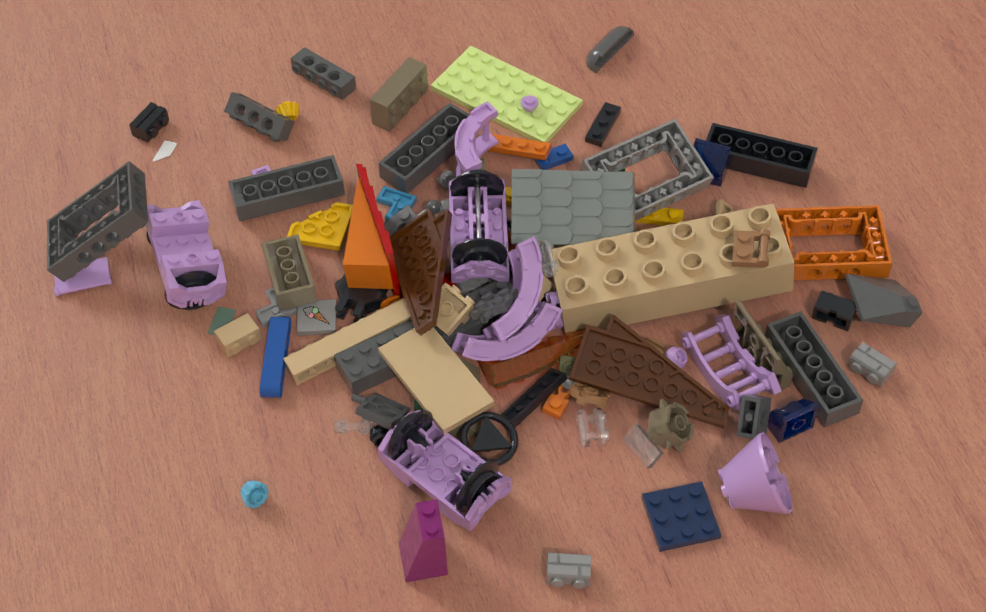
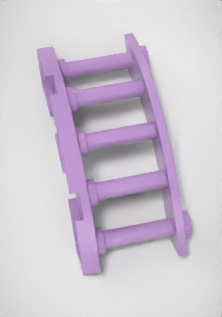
[455,101,498,177]
[482,236,543,342]
[451,301,563,361]
[681,315,781,411]

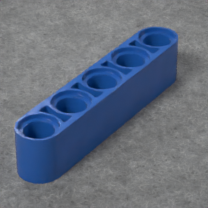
[260,317,291,398]

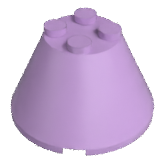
[718,432,793,514]

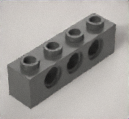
[291,47,356,100]
[224,92,295,142]

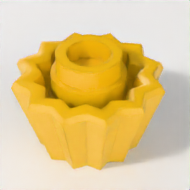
[275,101,299,121]

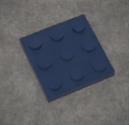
[642,481,721,552]

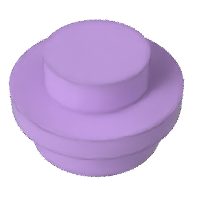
[521,95,538,112]

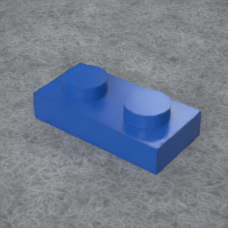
[534,144,574,170]

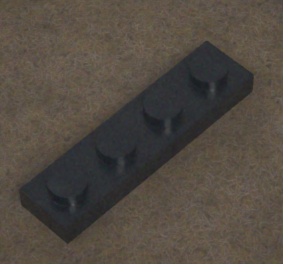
[501,368,567,428]

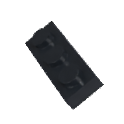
[585,102,621,147]

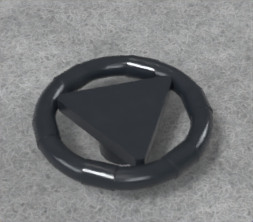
[459,412,519,466]

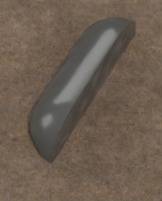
[586,26,634,73]

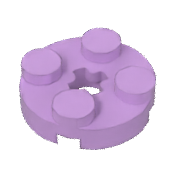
[545,291,564,330]

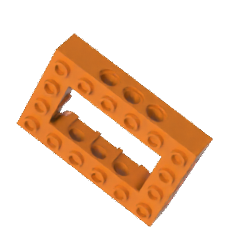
[776,205,892,281]

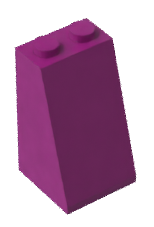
[399,499,448,582]

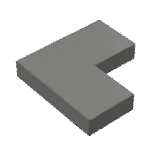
[255,287,297,328]

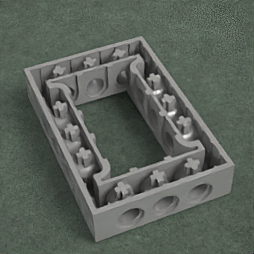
[579,119,714,221]

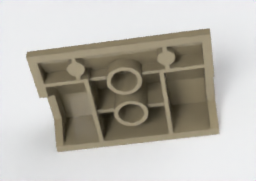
[733,300,793,395]

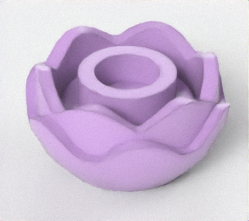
[665,346,687,369]

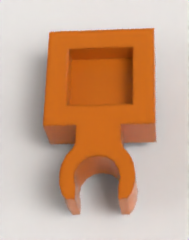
[542,385,571,420]

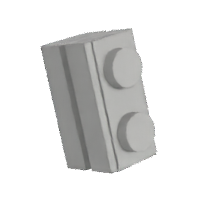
[848,342,897,387]
[547,553,591,589]

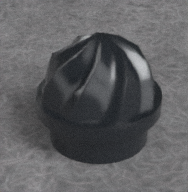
[369,425,388,446]

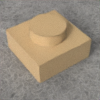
[715,199,733,215]

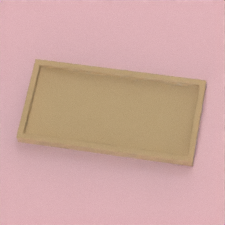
[378,327,495,435]

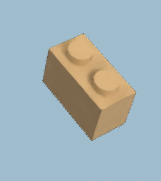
[214,313,262,357]

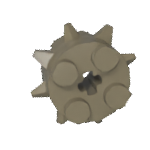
[647,399,693,453]

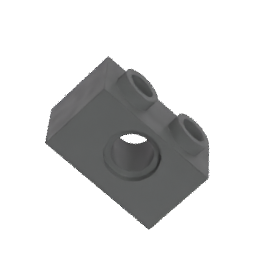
[736,394,772,439]

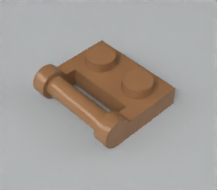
[732,229,771,268]

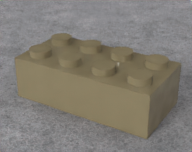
[370,57,429,132]
[262,235,317,311]

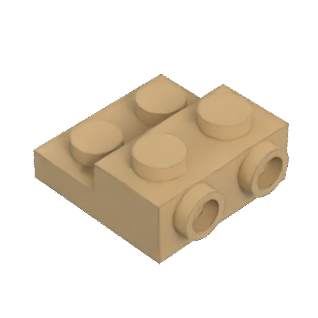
[436,283,475,336]

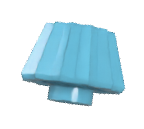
[240,480,269,509]

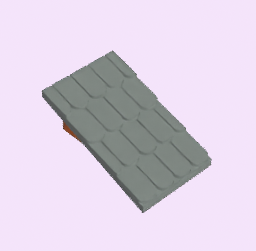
[511,169,635,246]

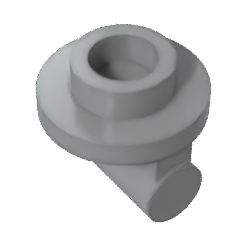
[436,170,456,189]

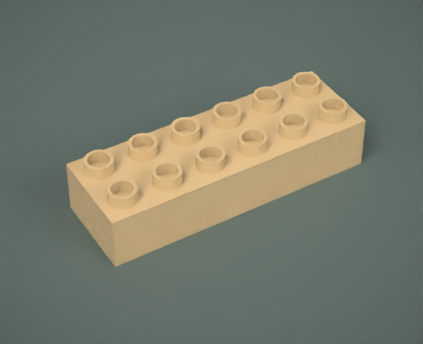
[548,203,794,337]

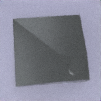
[845,274,922,327]

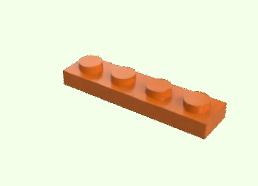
[487,134,552,160]

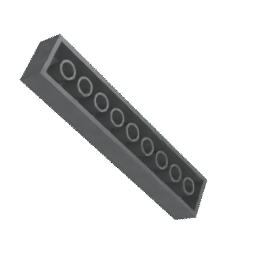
[334,281,513,395]

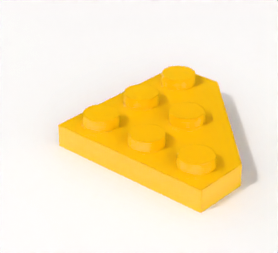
[287,202,353,251]

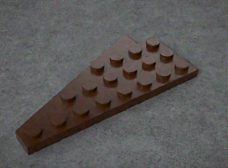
[390,209,452,336]
[569,314,730,428]

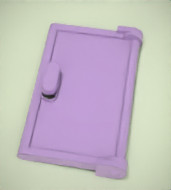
[54,257,112,297]

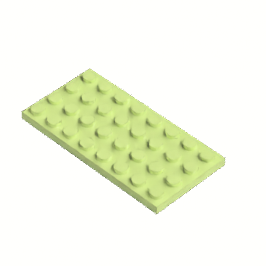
[431,46,583,142]

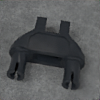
[335,273,389,323]

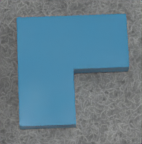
[376,186,417,221]

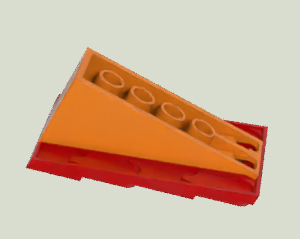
[343,164,402,298]

